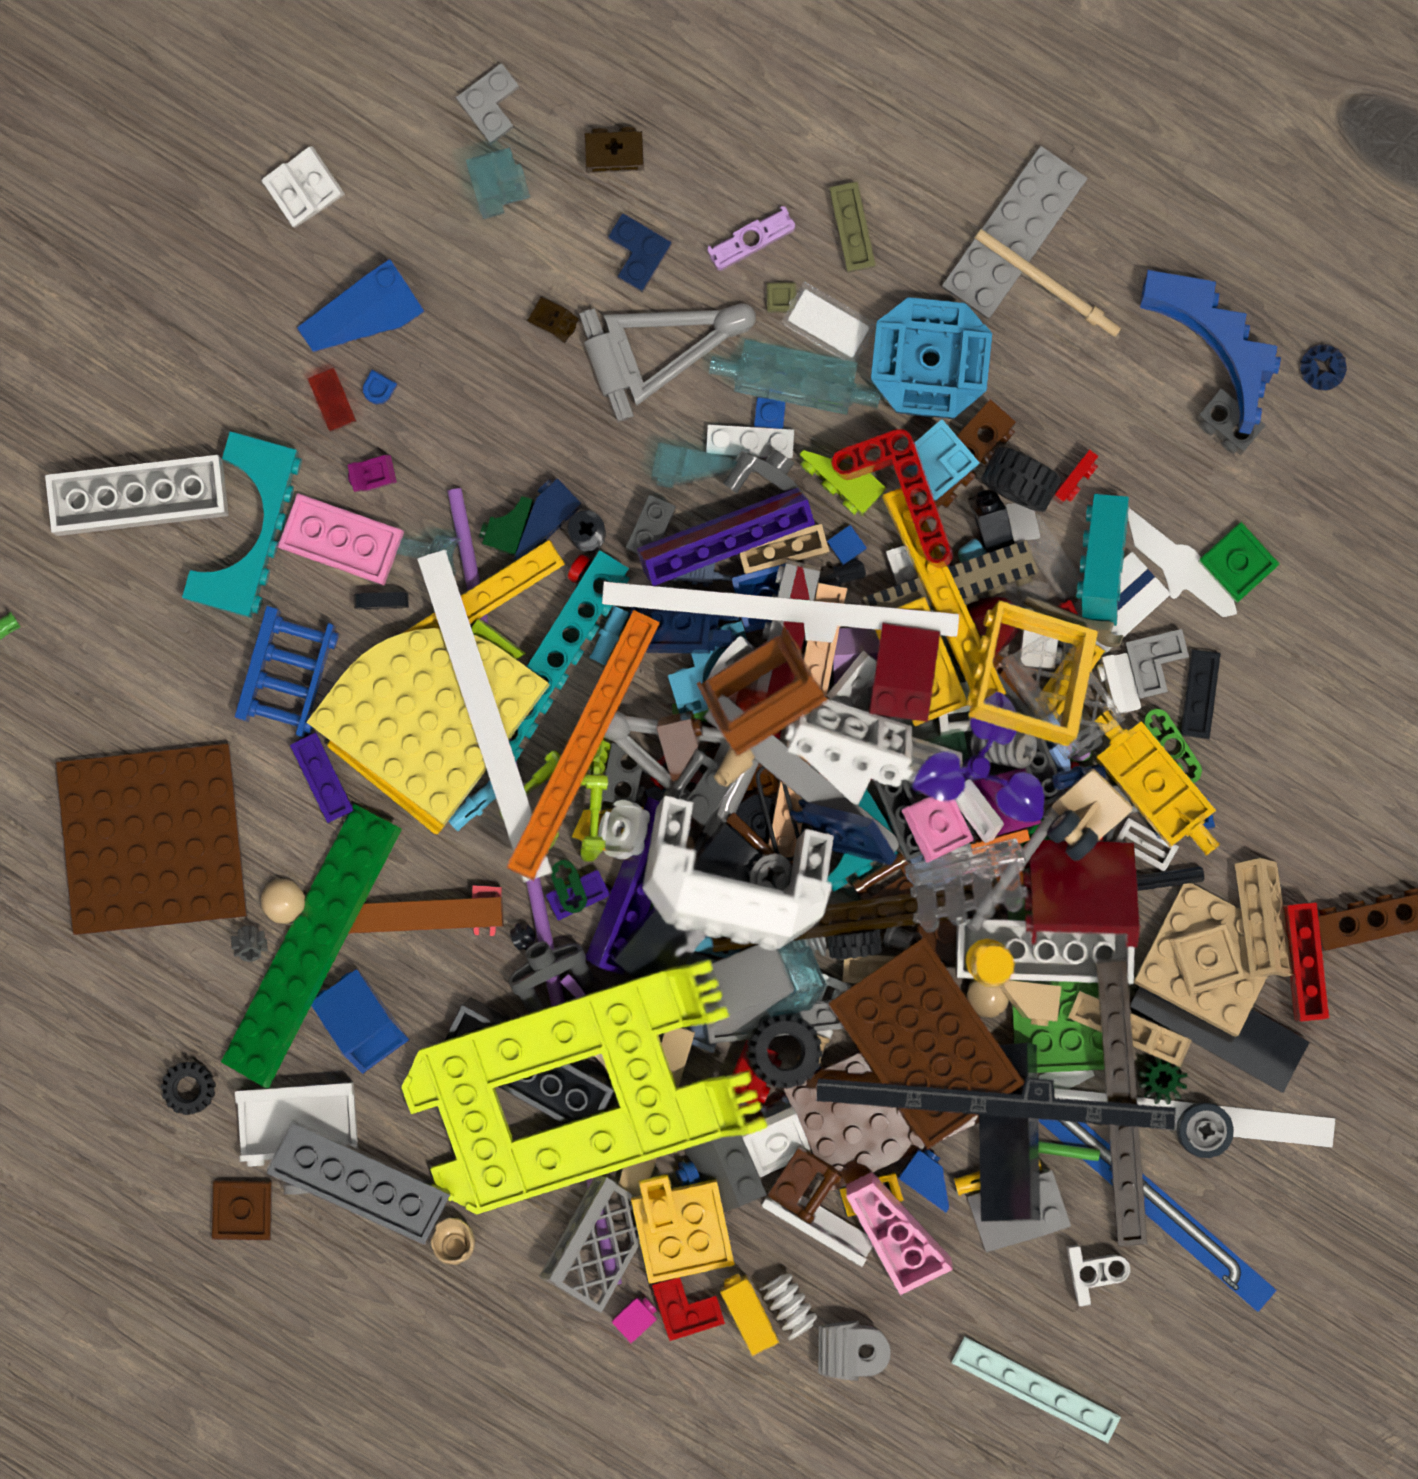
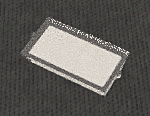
[781,281,876,366]

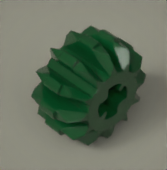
[1138,1056,1188,1105]

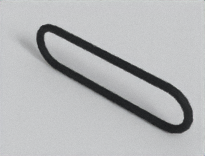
[756,766,800,862]

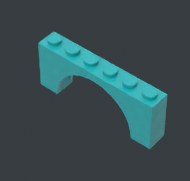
[182,431,302,619]

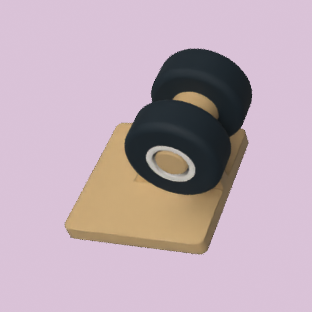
[1047,769,1133,861]

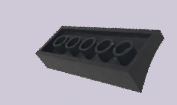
[611,823,763,979]
[1130,986,1310,1093]
[444,997,615,1124]
[979,1042,1040,1222]

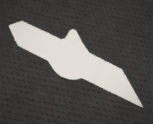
[1128,508,1237,617]

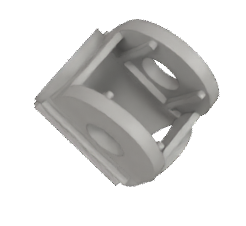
[818,1321,891,1381]

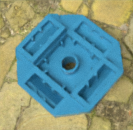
[871,297,992,419]

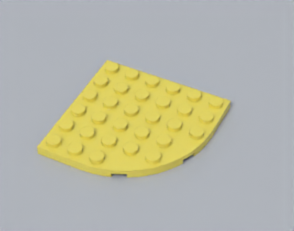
[306,628,550,825]

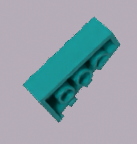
[1077,494,1129,626]

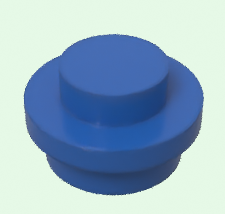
[676,1161,700,1186]

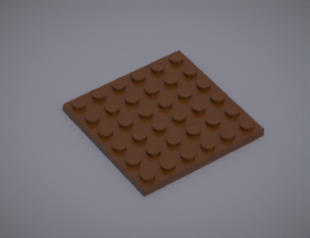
[56,744,247,935]

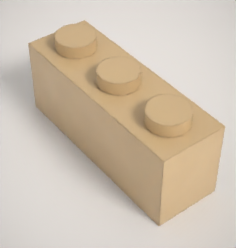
[739,524,829,574]

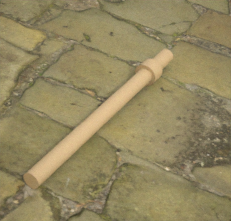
[974,229,1121,337]

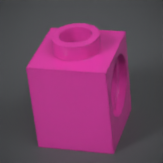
[611,1296,657,1343]

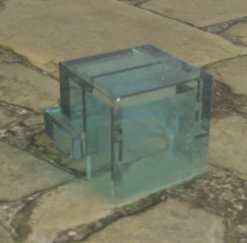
[466,148,530,219]
[767,942,827,1016]

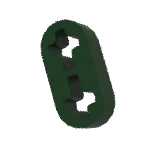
[551,860,587,913]

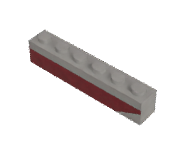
[744,559,821,739]

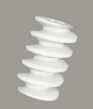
[758,1273,817,1341]

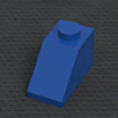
[898,1148,949,1213]

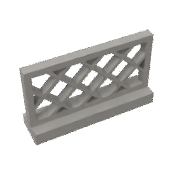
[539,1176,640,1313]

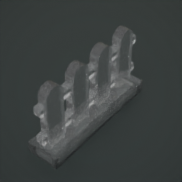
[905,838,1028,932]

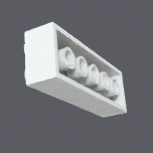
[45,455,229,536]
[955,919,1134,984]

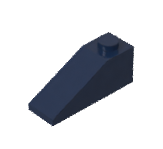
[514,478,582,561]

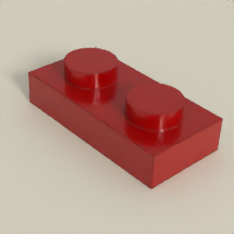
[1053,449,1099,505]

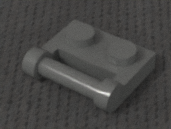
[662,748,739,826]

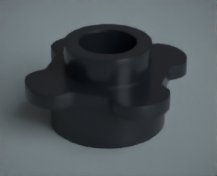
[510,921,535,951]

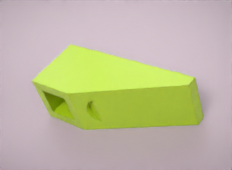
[799,450,887,516]

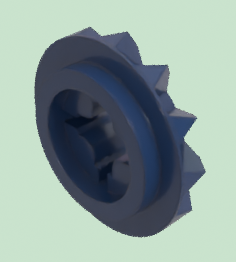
[1300,344,1347,391]

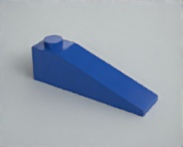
[297,259,425,352]

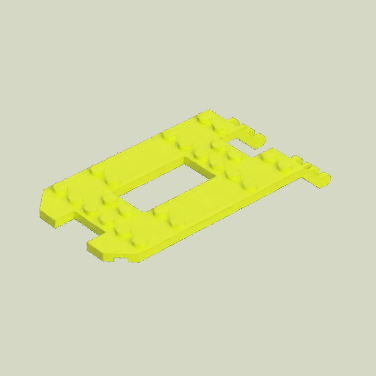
[401,960,768,1215]

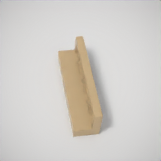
[1235,858,1293,979]

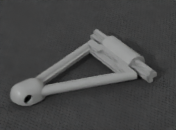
[579,303,756,422]
[604,711,759,836]

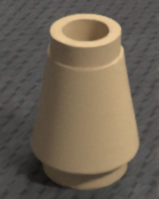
[714,747,755,787]

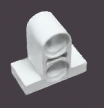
[1066,1244,1130,1306]

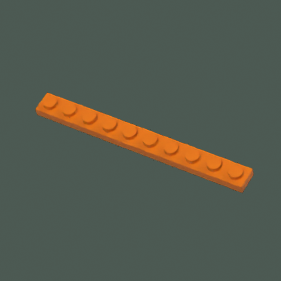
[507,610,660,881]

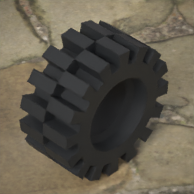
[827,929,882,959]
[161,1062,216,1115]

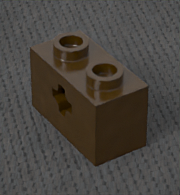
[585,127,644,173]

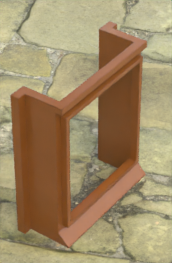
[696,626,828,757]

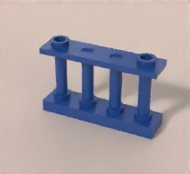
[235,606,339,738]

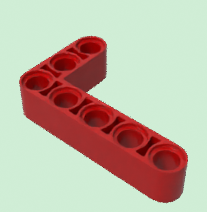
[832,429,953,568]

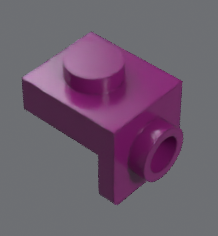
[347,455,397,492]

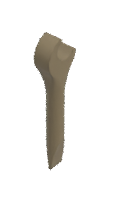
[1024,597,1123,647]

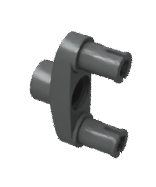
[722,448,804,494]
[508,941,594,1012]

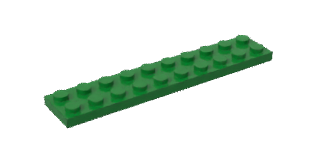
[221,804,402,1089]

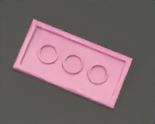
[277,493,404,585]

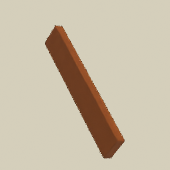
[348,897,504,934]

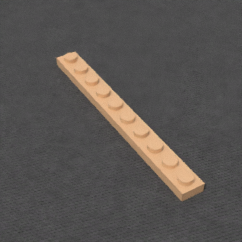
[768,583,847,869]

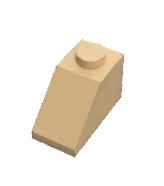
[999,980,1061,1026]

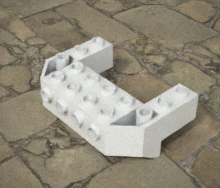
[643,796,834,950]

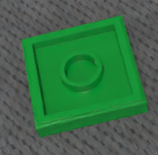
[1198,522,1280,604]

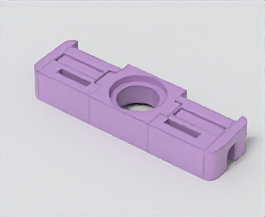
[708,206,795,271]

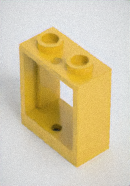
[721,1273,779,1356]

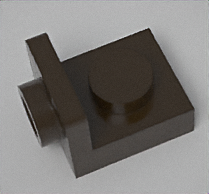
[527,297,579,343]

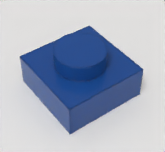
[754,398,786,429]

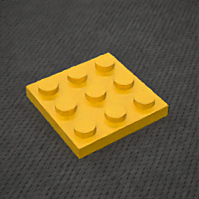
[631,1179,734,1284]

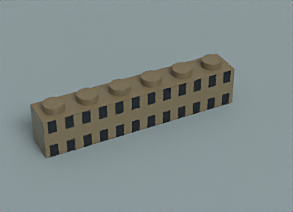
[861,540,1038,633]

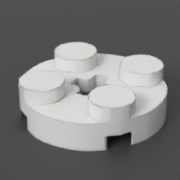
[598,800,650,859]

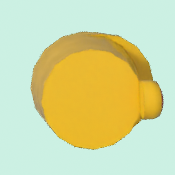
[965,938,1015,988]

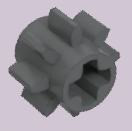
[231,926,268,962]

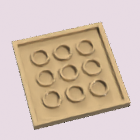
[1133,883,1267,1037]

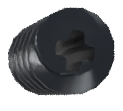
[568,510,606,552]

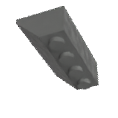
[685,1135,767,1212]

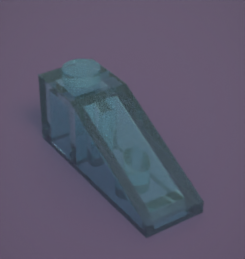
[651,443,737,489]

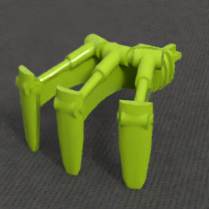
[499,738,611,862]

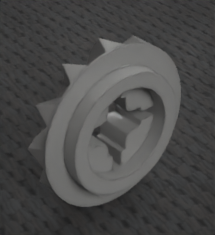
[748,853,792,891]

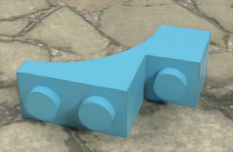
[668,621,747,714]

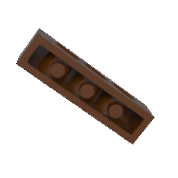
[918,399,1016,509]
[1318,888,1418,951]

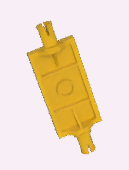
[1094,710,1220,856]

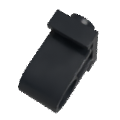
[968,490,1014,554]

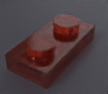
[307,367,357,433]

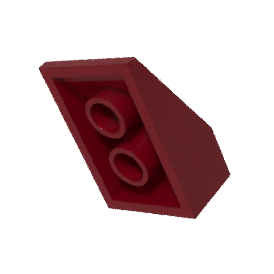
[869,623,941,722]

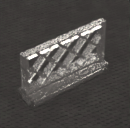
[1001,635,1125,761]

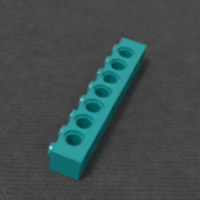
[509,550,630,762]

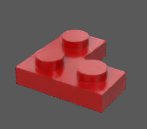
[652,1277,725,1342]

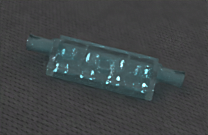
[709,340,881,415]

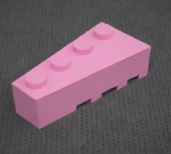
[846,1172,953,1295]

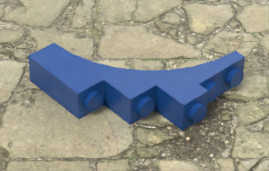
[1140,270,1281,434]

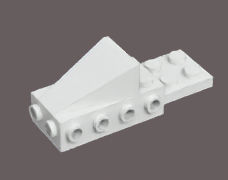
[785,699,962,805]

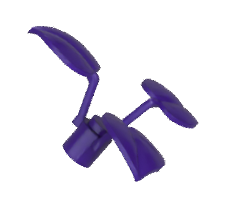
[912,692,1044,822]

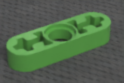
[1143,709,1202,783]

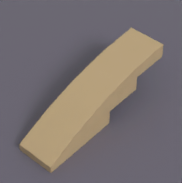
[1068,991,1192,1067]

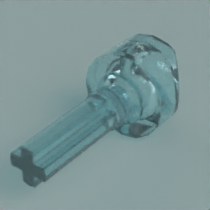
[396,534,462,575]

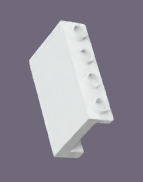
[235,1082,358,1166]

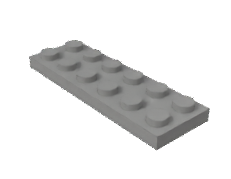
[941,146,1088,320]

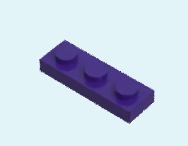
[290,733,354,824]

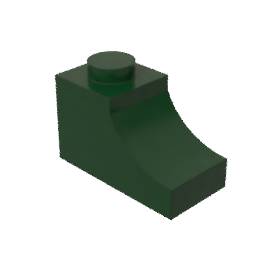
[479,496,534,556]

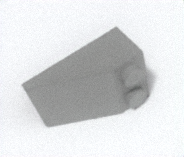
[695,944,795,1034]
[967,1169,1071,1252]

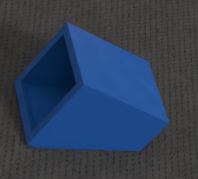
[311,969,409,1074]

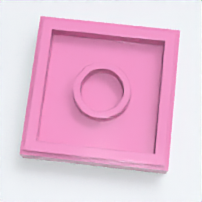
[902,797,974,863]

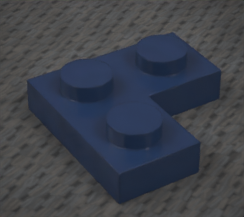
[608,213,672,293]

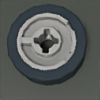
[1176,1102,1234,1158]

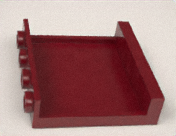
[1023,840,1140,947]

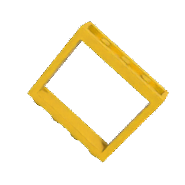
[967,601,1098,746]

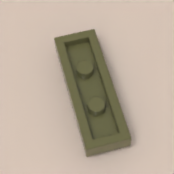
[829,182,876,273]

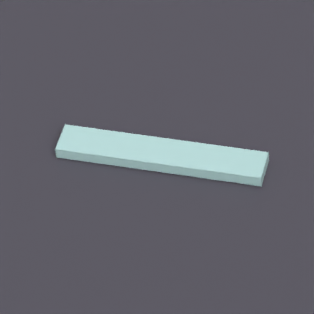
[951,1336,1121,1443]

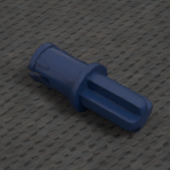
[1052,764,1106,790]

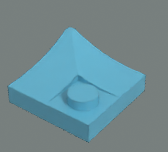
[905,419,980,501]

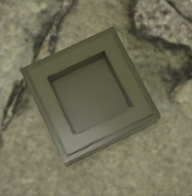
[767,283,796,313]

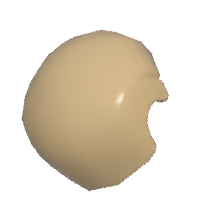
[261,879,305,924]
[966,978,1009,1018]
[431,1218,475,1265]

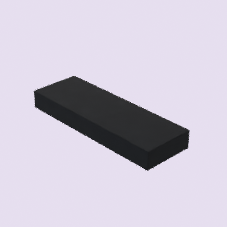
[1180,649,1221,740]

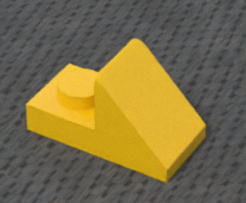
[639,1174,680,1234]

